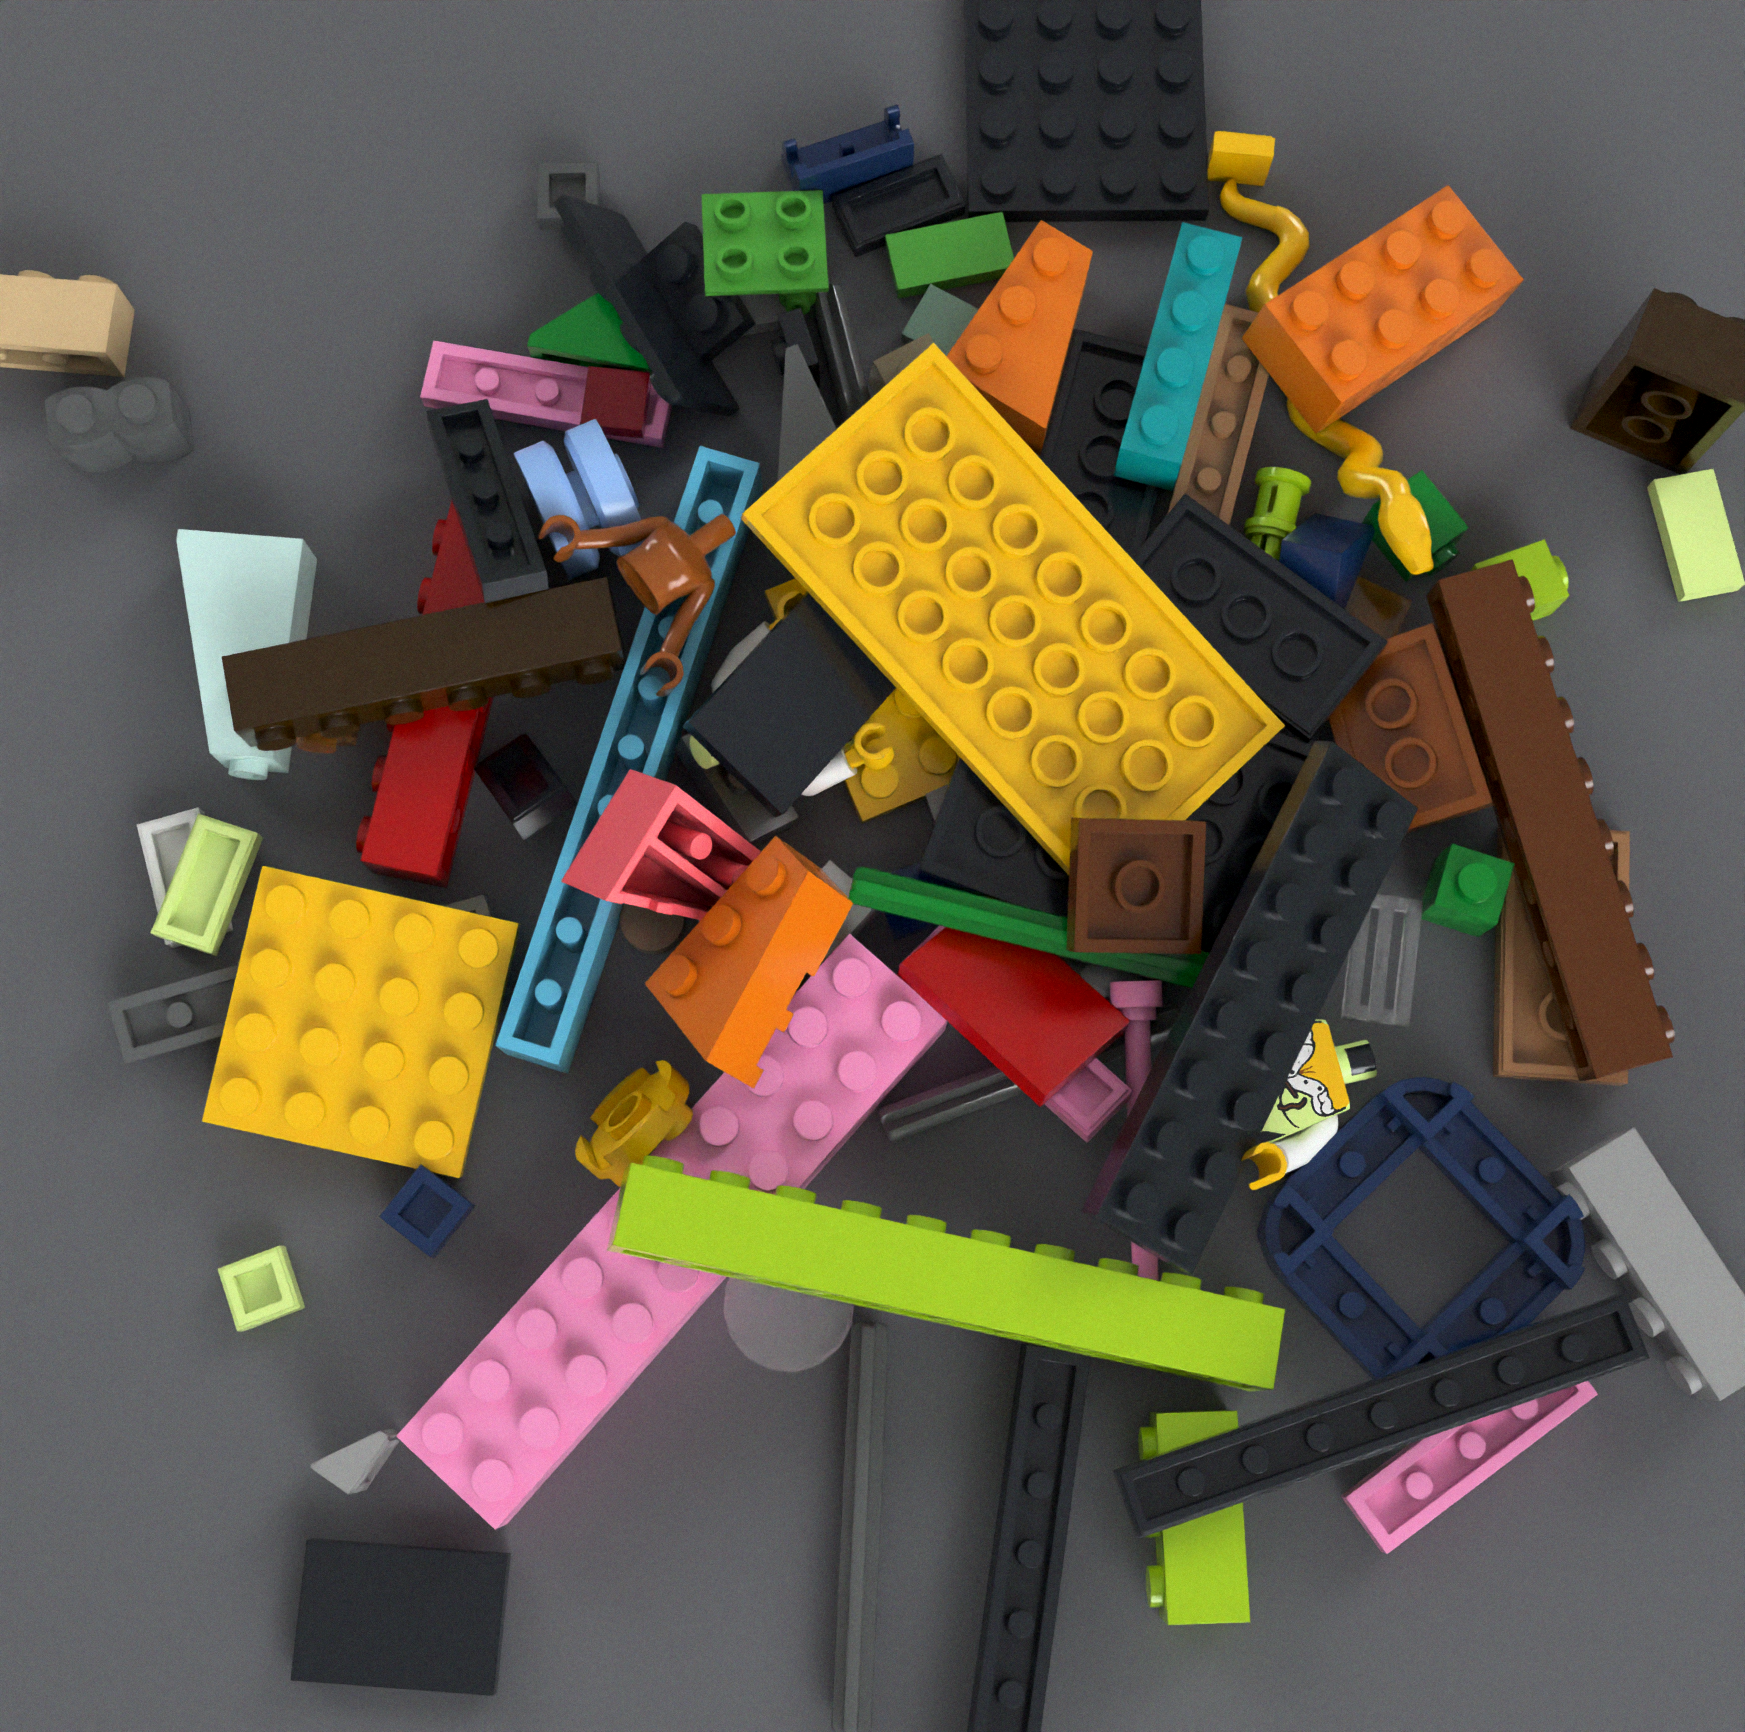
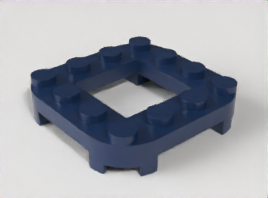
[1257,1077,1585,1379]

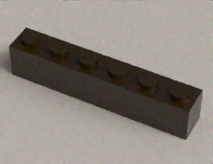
[222,577,626,751]

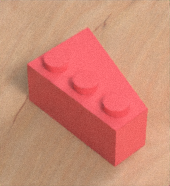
[561,769,761,921]

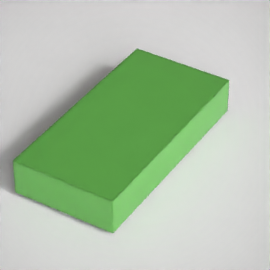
[885,212,1014,299]

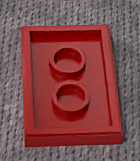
[897,896,1130,1107]

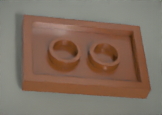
[1328,623,1495,834]

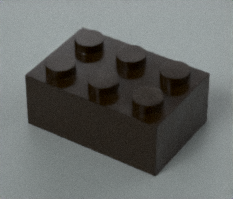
[1570,288,1745,475]

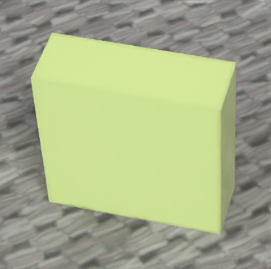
[218,1245,305,1332]

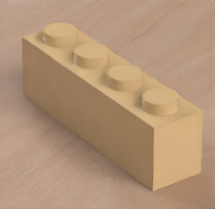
[0,270,135,377]

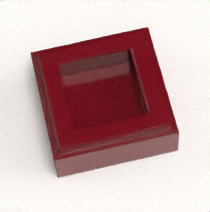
[580,366,651,439]

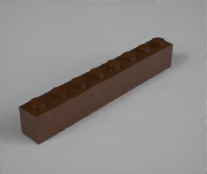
[1426,559,1675,1082]

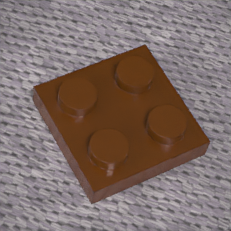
[1066,817,1206,954]

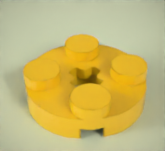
[575,1060,693,1187]

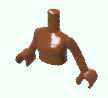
[538,514,736,697]

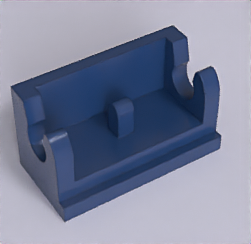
[781,104,914,204]

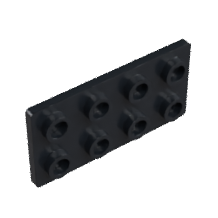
[553,194,756,417]

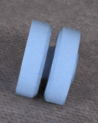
[513,419,645,580]

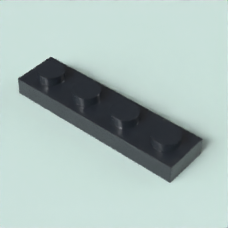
[426,399,549,603]

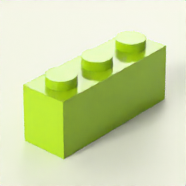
[1138,1409,1250,1625]

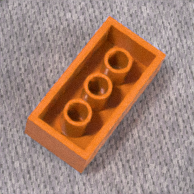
[1242,185,1524,434]

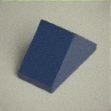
[1279,513,1375,610]

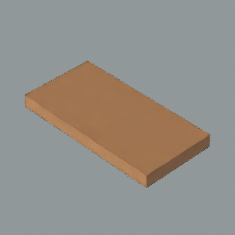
[1493,826,1630,1086]

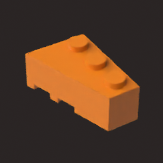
[946,220,1093,456]
[645,836,853,1089]

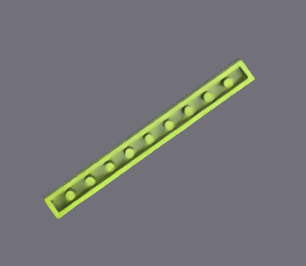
[606,1155,1285,1391]

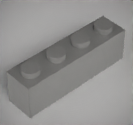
[1550,1127,1745,1401]

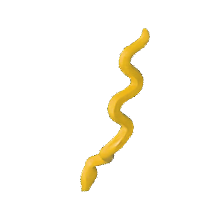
[1219,179,1434,575]

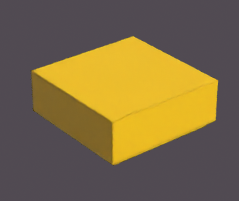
[1207,131,1275,186]

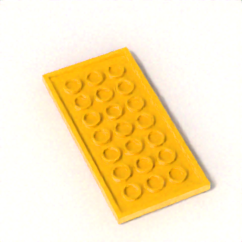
[741,343,1285,875]

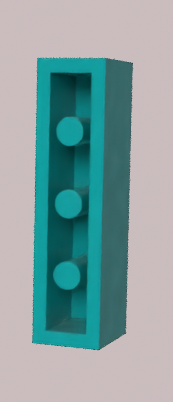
[1113,222,1243,491]

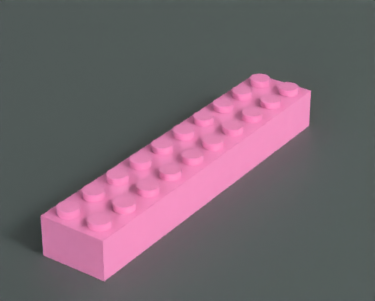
[396,934,947,1530]

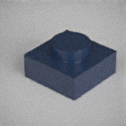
[379,1164,476,1258]

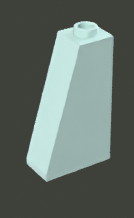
[176,529,317,780]

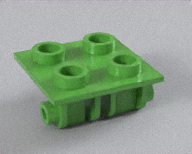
[702,190,829,315]

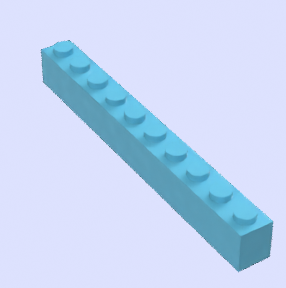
[495,446,763,1074]

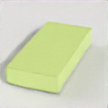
[1647,469,1745,602]
[151,813,263,957]

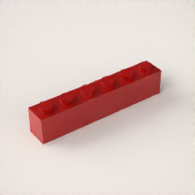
[356,500,494,888]

